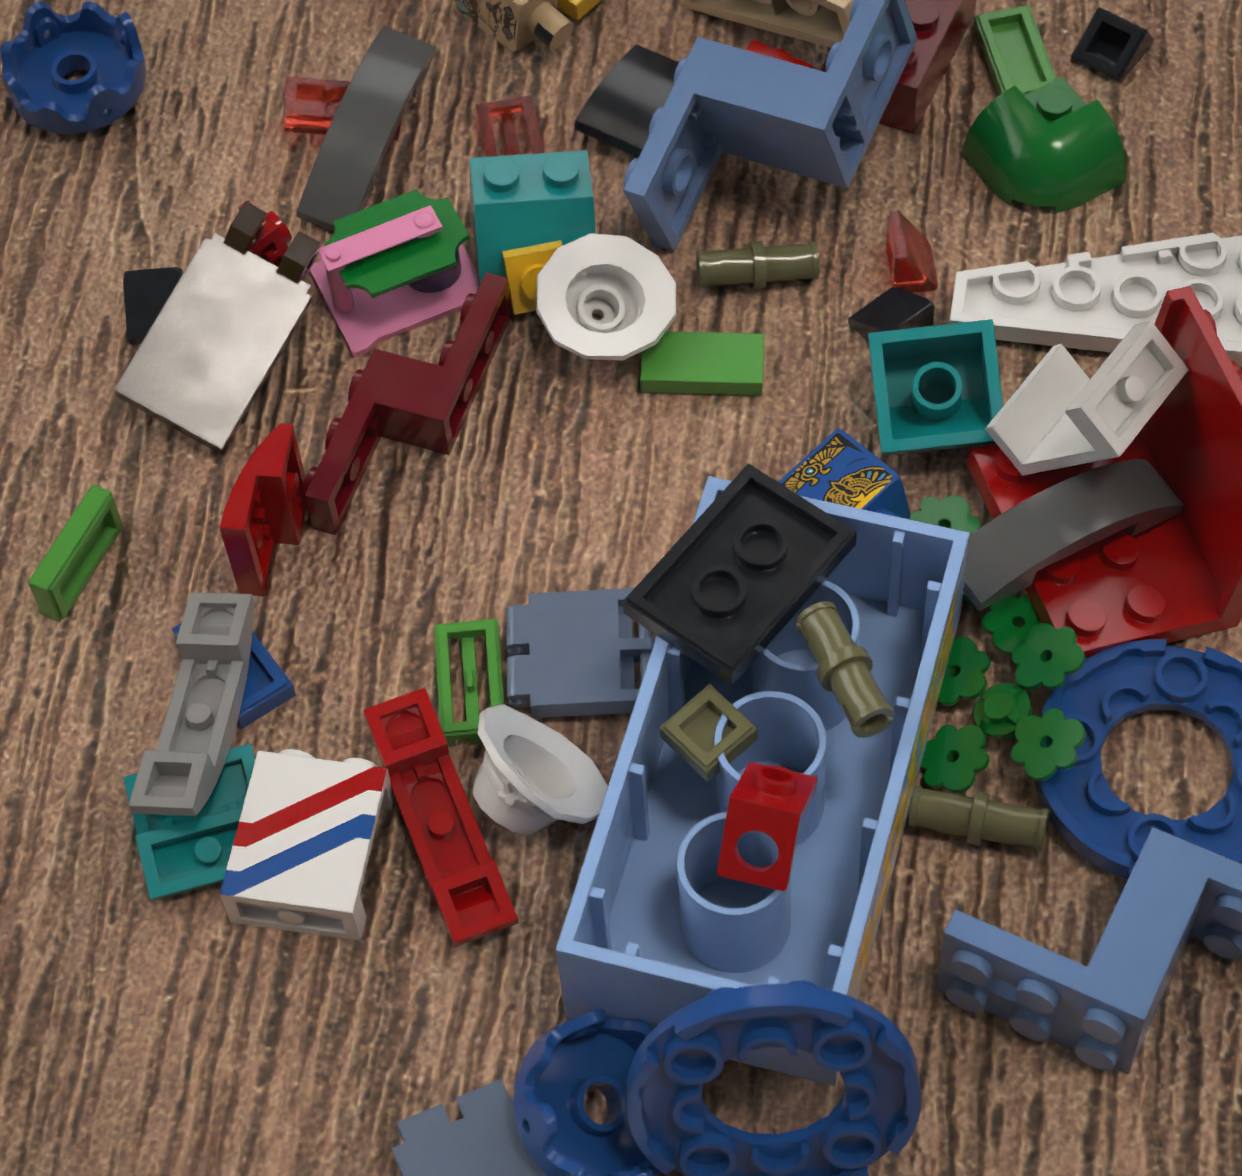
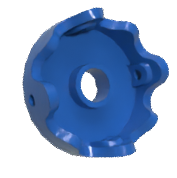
[1,1,147,134]
[513,1009,660,1176]

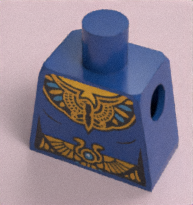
[778,428,911,519]

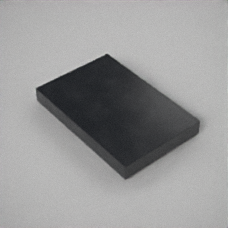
[623,463,857,686]

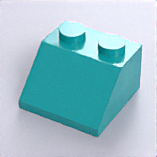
[469,150,596,287]
[868,319,1003,456]

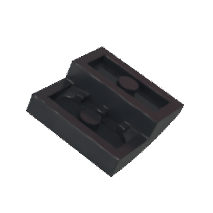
[574,44,679,158]

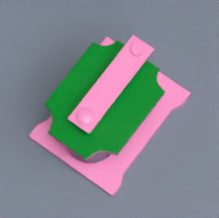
[309,189,479,358]

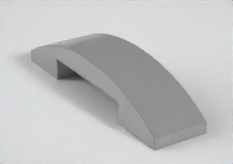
[128,592,255,816]

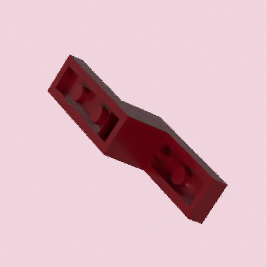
[301,272,513,535]

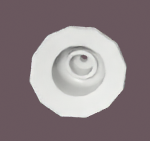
[536,233,676,361]
[473,704,608,835]

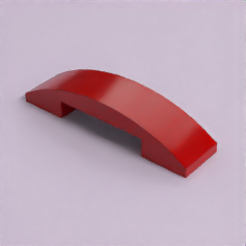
[363,687,519,947]

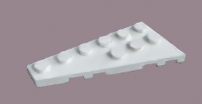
[949,233,1242,367]

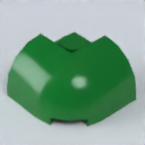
[962,77,1126,214]

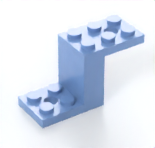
[623,0,918,252]
[937,827,1242,1074]

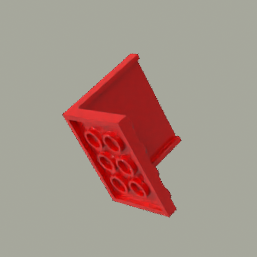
[966,286,1242,660]

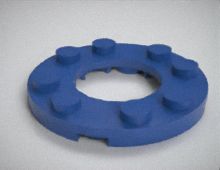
[1034,639,1242,880]
[627,980,921,1176]

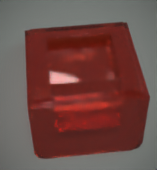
[885,210,938,293]

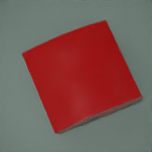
[219,423,307,596]

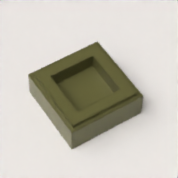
[659,684,758,783]

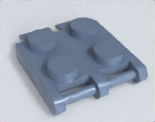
[506,588,656,718]
[392,1079,547,1176]

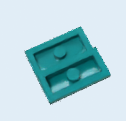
[123,743,256,901]

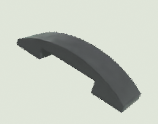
[296,27,437,231]
[963,459,1185,611]

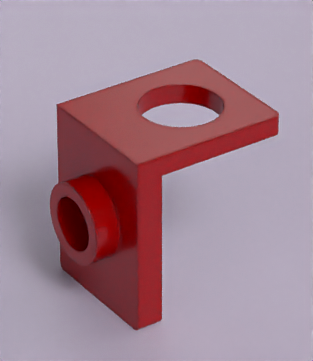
[717,762,818,891]

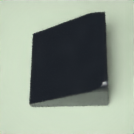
[1071,7,1154,83]
[123,267,183,345]
[848,286,935,341]

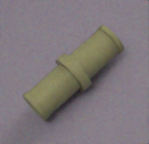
[696,241,819,289]
[795,601,895,738]
[908,786,1049,852]

